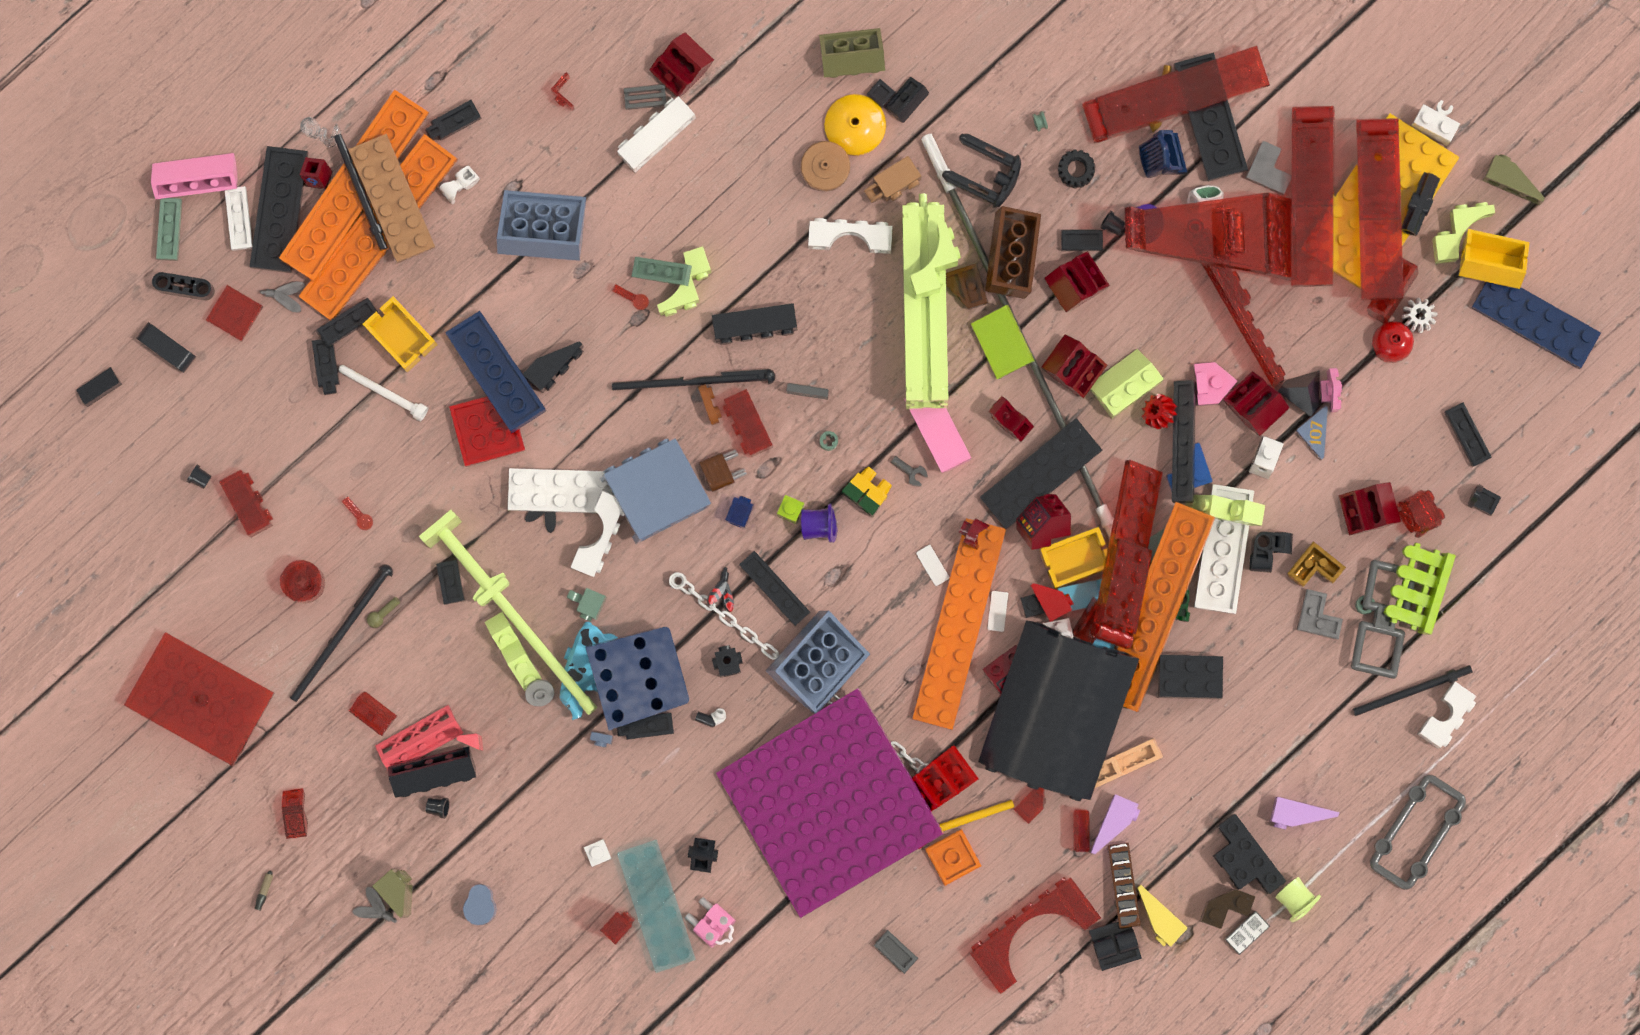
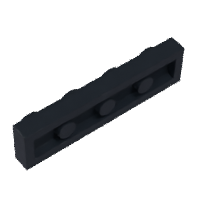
[739,551,811,626]

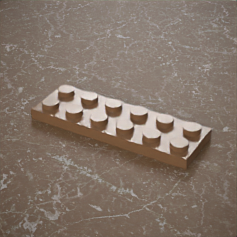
[348,134,435,263]

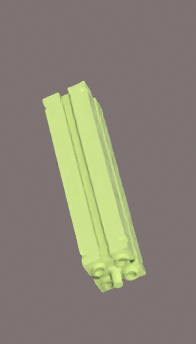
[902,194,948,409]

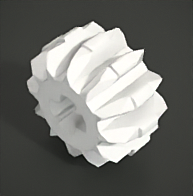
[1401,298,1437,333]

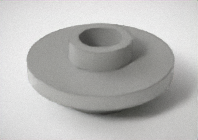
[525,680,554,706]

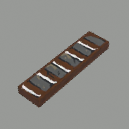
[1108,843,1141,929]

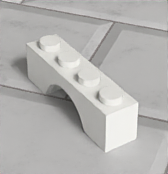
[808,218,892,254]
[571,489,624,577]

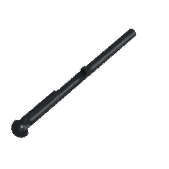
[612,369,776,391]
[290,564,393,702]

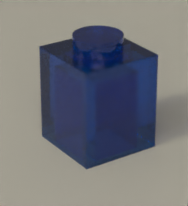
[725,496,754,529]

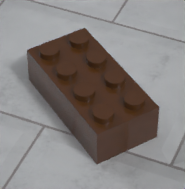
[985,206,1041,299]

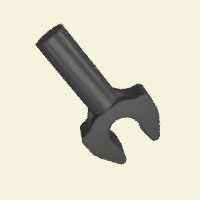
[891,456,928,487]

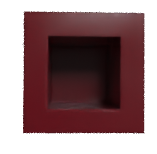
[300,157,333,189]

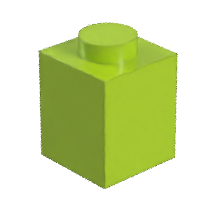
[777,495,805,524]

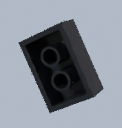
[1158,655,1223,699]

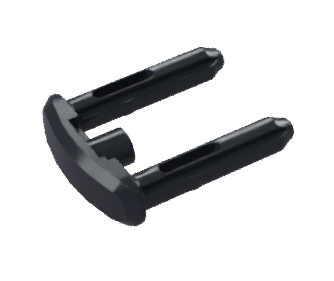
[942,133,1021,208]

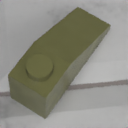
[1483,154,1545,206]

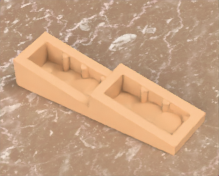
[1095,738,1163,788]

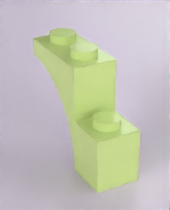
[1432,202,1495,264]
[910,222,961,300]
[657,246,711,317]
[1185,495,1265,526]
[485,612,542,691]

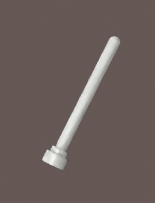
[338,365,428,422]

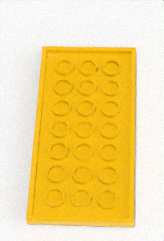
[1300,113,1459,295]

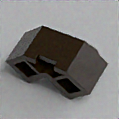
[1200,889,1256,929]

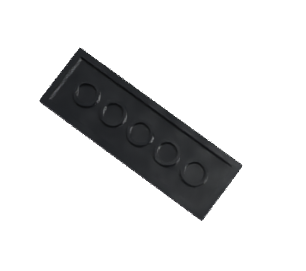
[1174,52,1248,182]
[249,146,309,273]
[980,418,1103,530]

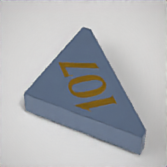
[1296,406,1328,460]

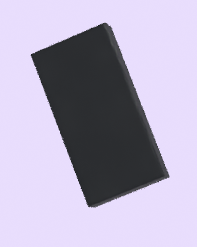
[1061,230,1103,251]

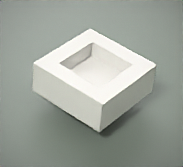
[584,839,612,867]

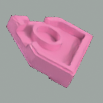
[1194,362,1237,406]
[1319,368,1342,412]

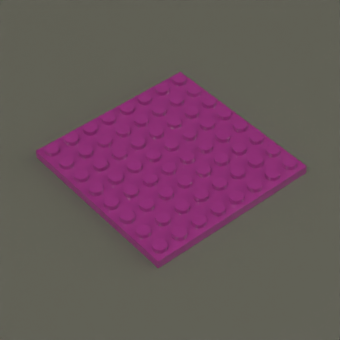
[716,688,944,918]

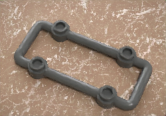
[1370,775,1466,890]

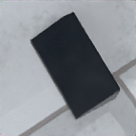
[884,77,929,123]
[76,367,122,407]

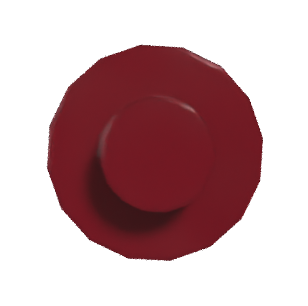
[959,518,990,550]

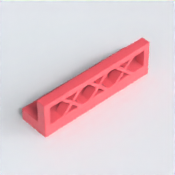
[375,705,463,770]

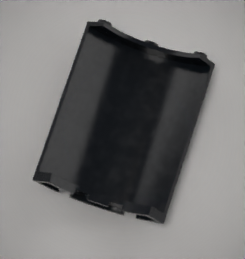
[978,620,1139,802]

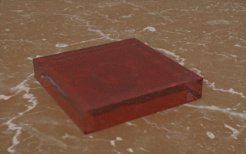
[206,285,264,341]

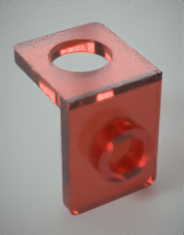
[551,72,575,111]

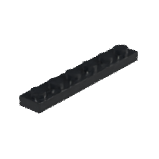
[1172,380,1196,503]

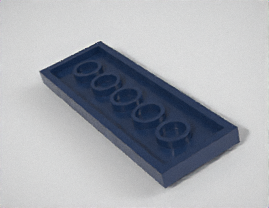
[1471,282,1601,369]
[445,311,546,433]

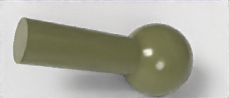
[367,597,400,628]

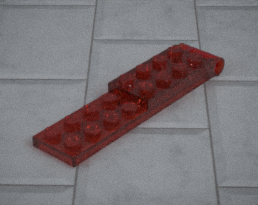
[1082,46,1270,143]
[1291,106,1335,287]
[1356,118,1404,300]
[1183,219,1285,389]
[1090,460,1163,649]

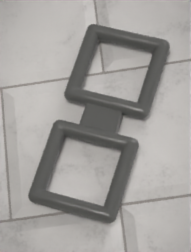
[1351,560,1415,679]

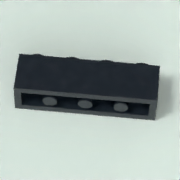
[712,303,798,345]
[388,746,476,798]

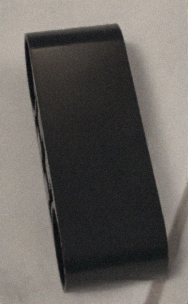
[152,272,215,300]
[136,322,196,373]

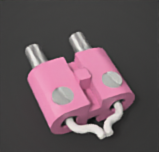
[685,897,736,948]

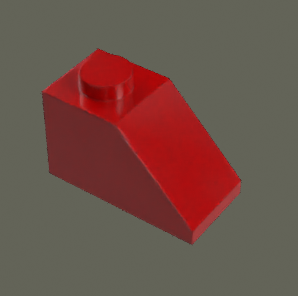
[1030,583,1074,622]

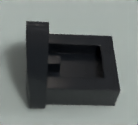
[1468,484,1501,516]

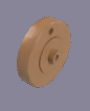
[801,141,850,192]

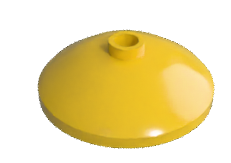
[824,94,886,156]

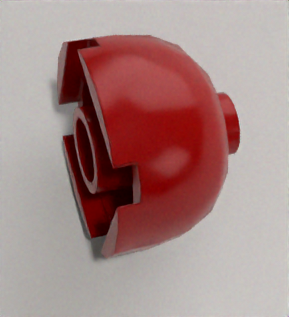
[1372,321,1414,363]

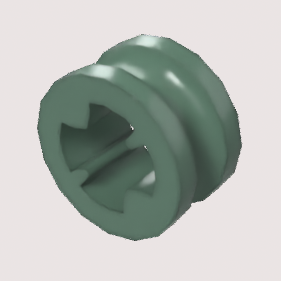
[1032,111,1048,132]
[819,431,838,451]
[1355,596,1375,614]

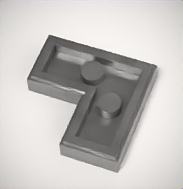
[1246,141,1292,195]
[1297,589,1343,640]

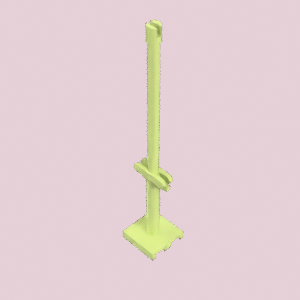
[419,510,597,715]

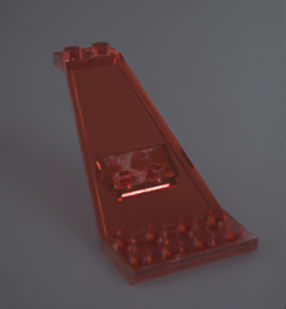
[1124,192,1298,281]

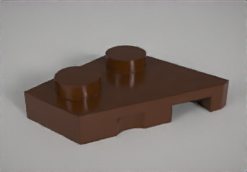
[946,263,989,310]

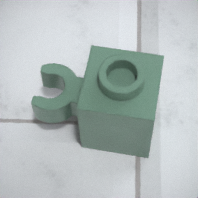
[567,588,607,622]

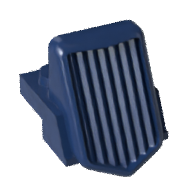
[1139,130,1187,178]

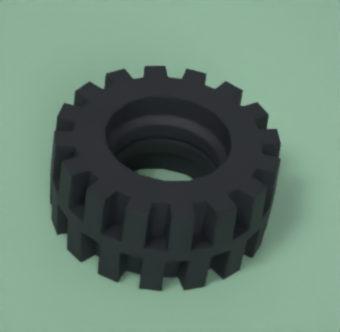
[1058,149,1095,189]

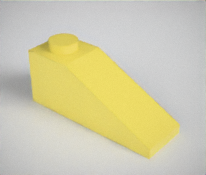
[1137,885,1187,947]

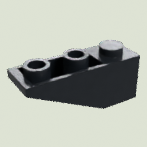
[523,341,584,393]

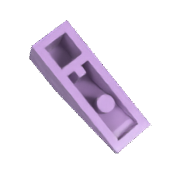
[1090,794,1140,854]
[1270,797,1339,830]

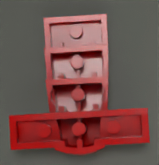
[912,745,979,849]

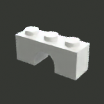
[1417,682,1476,748]

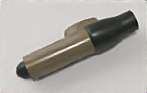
[254,870,273,911]

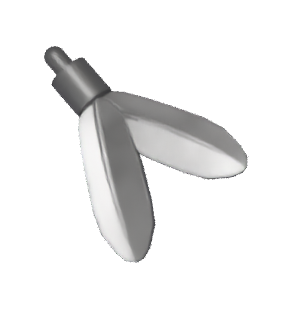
[260,281,305,313]
[353,887,397,923]

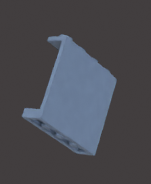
[600,438,711,544]

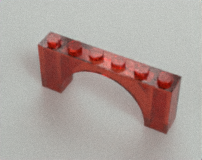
[970,877,1101,994]

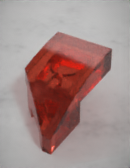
[1014,787,1046,824]

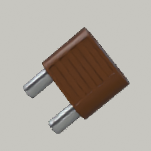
[699,449,747,492]

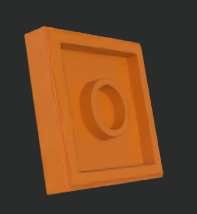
[925,829,981,886]

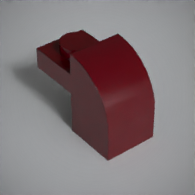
[988,396,1034,442]

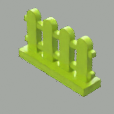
[1384,543,1456,635]

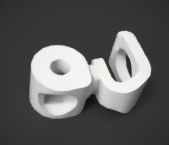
[439,166,480,204]

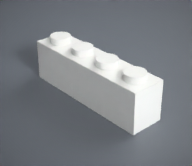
[617,96,696,173]

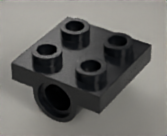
[1089,922,1142,971]

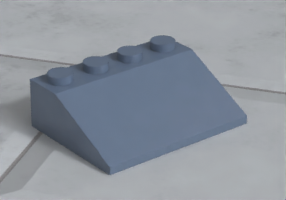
[497,190,586,261]
[766,610,870,714]

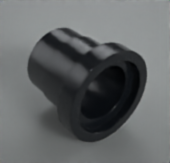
[1100,211,1126,235]
[186,464,212,489]
[426,798,450,819]

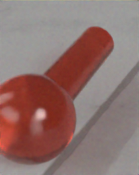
[612,284,649,310]
[341,496,373,530]

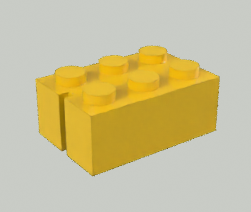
[1459,229,1530,289]
[363,296,438,372]
[1039,527,1114,589]

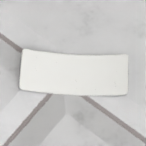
[916,545,950,586]
[988,591,1008,632]

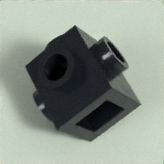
[712,645,743,678]
[688,838,719,873]

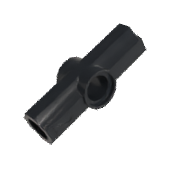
[1400,172,1440,236]

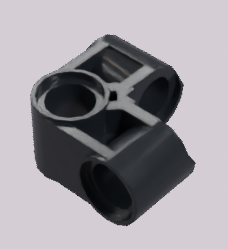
[1249,532,1293,573]

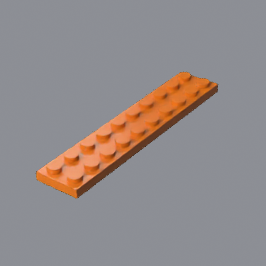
[279,89,429,282]
[299,134,458,321]
[1117,502,1216,712]
[912,518,1006,730]

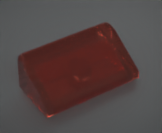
[1072,597,1113,645]
[349,692,397,736]
[1073,810,1090,852]

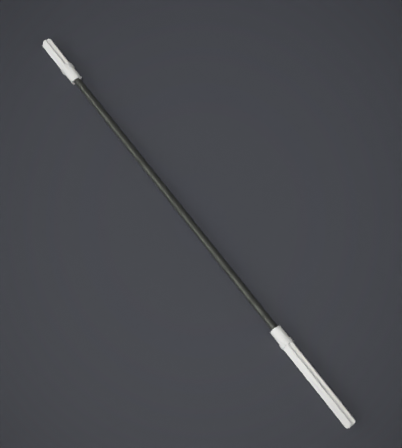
[921,134,1143,598]

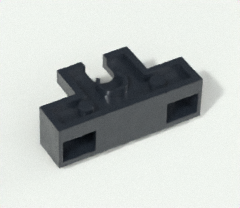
[1213,814,1286,894]

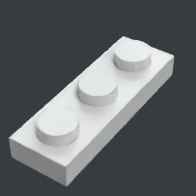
[225,186,253,251]

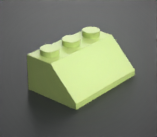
[1090,349,1164,419]

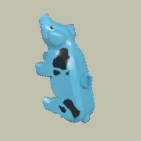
[560,622,618,720]

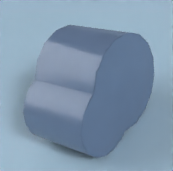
[463,884,497,925]

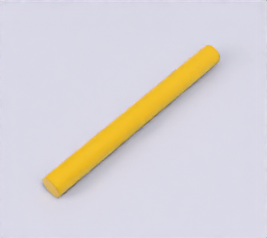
[939,800,1014,831]

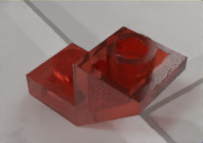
[282,788,308,839]

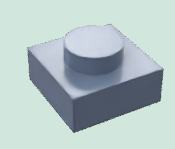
[590,732,613,748]

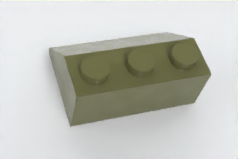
[819,28,885,78]
[372,869,413,918]

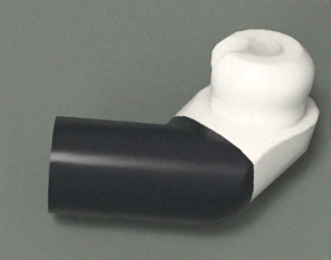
[695,708,726,727]

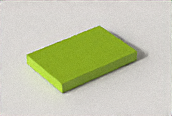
[971,305,1035,379]

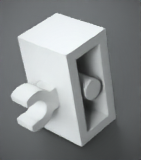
[1411,100,1460,146]

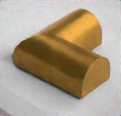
[1287,541,1346,587]

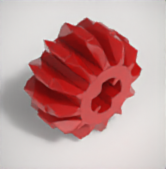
[1141,394,1177,429]

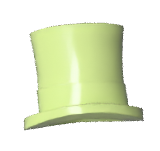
[1275,877,1321,922]

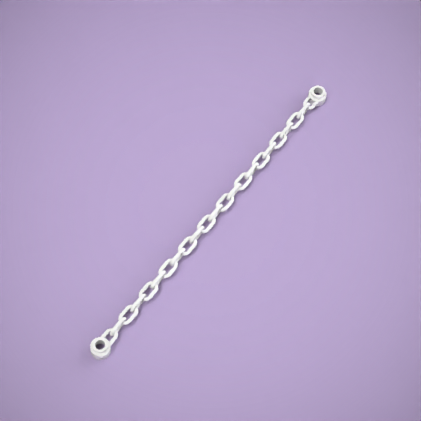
[669,572,929,774]

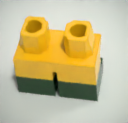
[842,467,892,518]

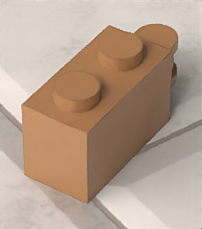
[864,156,921,203]

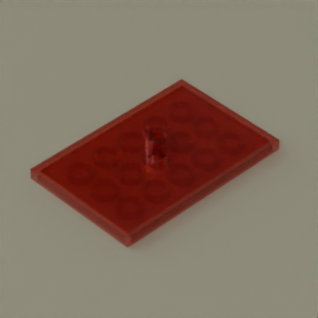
[124,632,275,766]

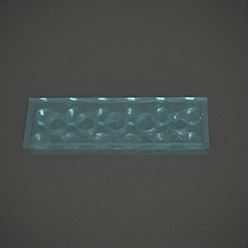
[617,840,696,973]

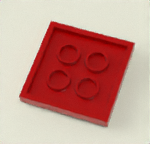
[449,397,526,467]

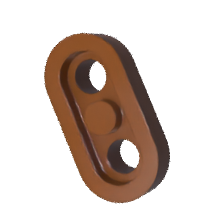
[698,384,722,425]

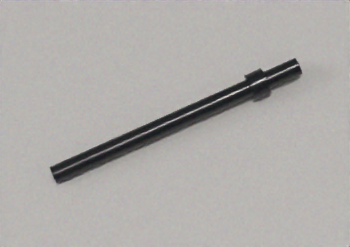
[334,134,388,251]
[1352,665,1473,716]

